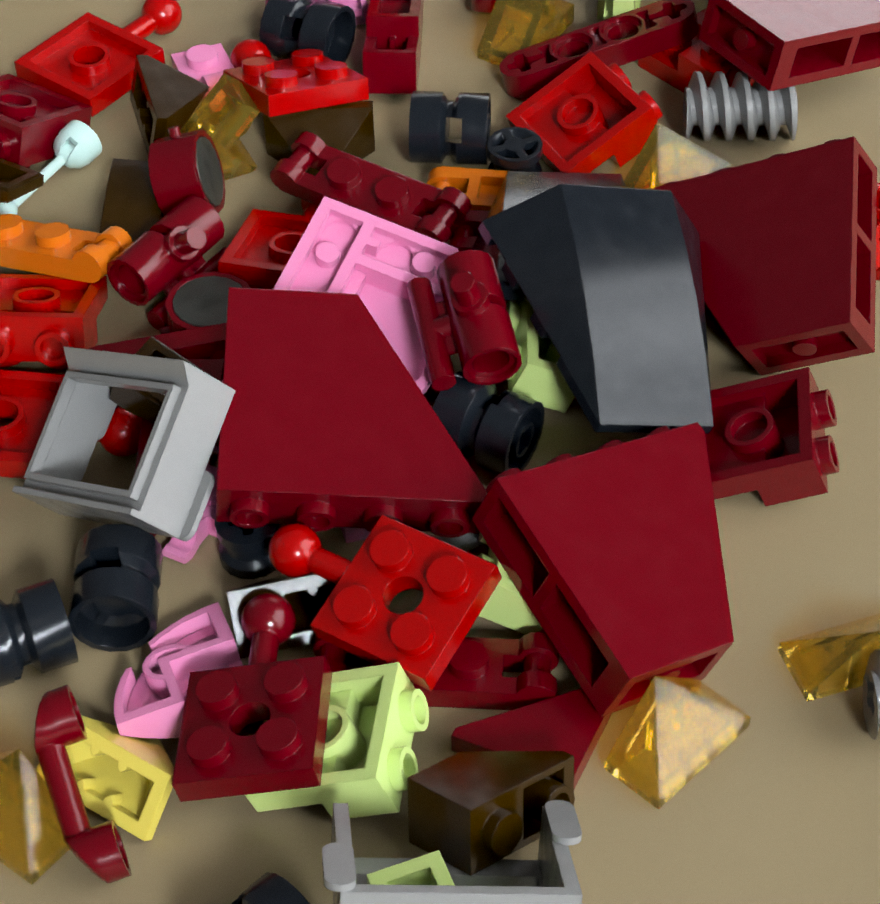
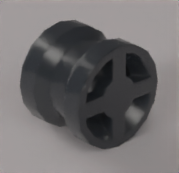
[487,127,543,172]
[215,519,281,580]

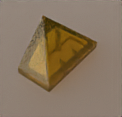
[624,122,733,189]
[778,614,880,702]
[604,676,751,810]
[0,749,69,885]

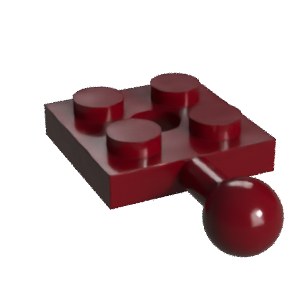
[172,593,332,802]

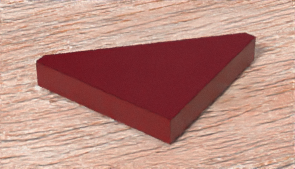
[451,688,612,789]

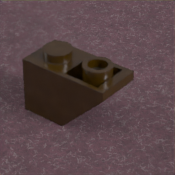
[407,751,575,876]

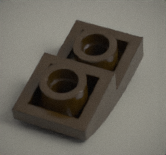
[100,158,164,242]

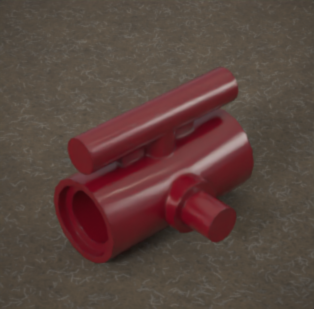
[107,196,227,330]
[407,249,522,391]

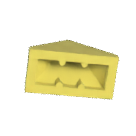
[34,715,174,841]

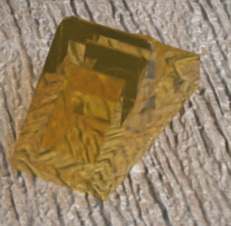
[477,0,574,66]
[180,73,260,180]

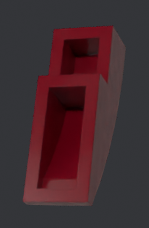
[362,0,424,94]

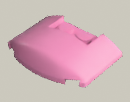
[222,196,459,395]

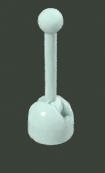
[0,120,102,215]

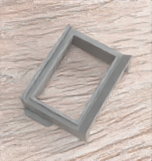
[12,346,236,541]
[322,800,583,904]

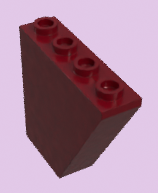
[698,0,880,91]
[651,136,877,375]
[216,287,486,538]
[472,422,734,717]

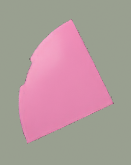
[114,602,260,739]

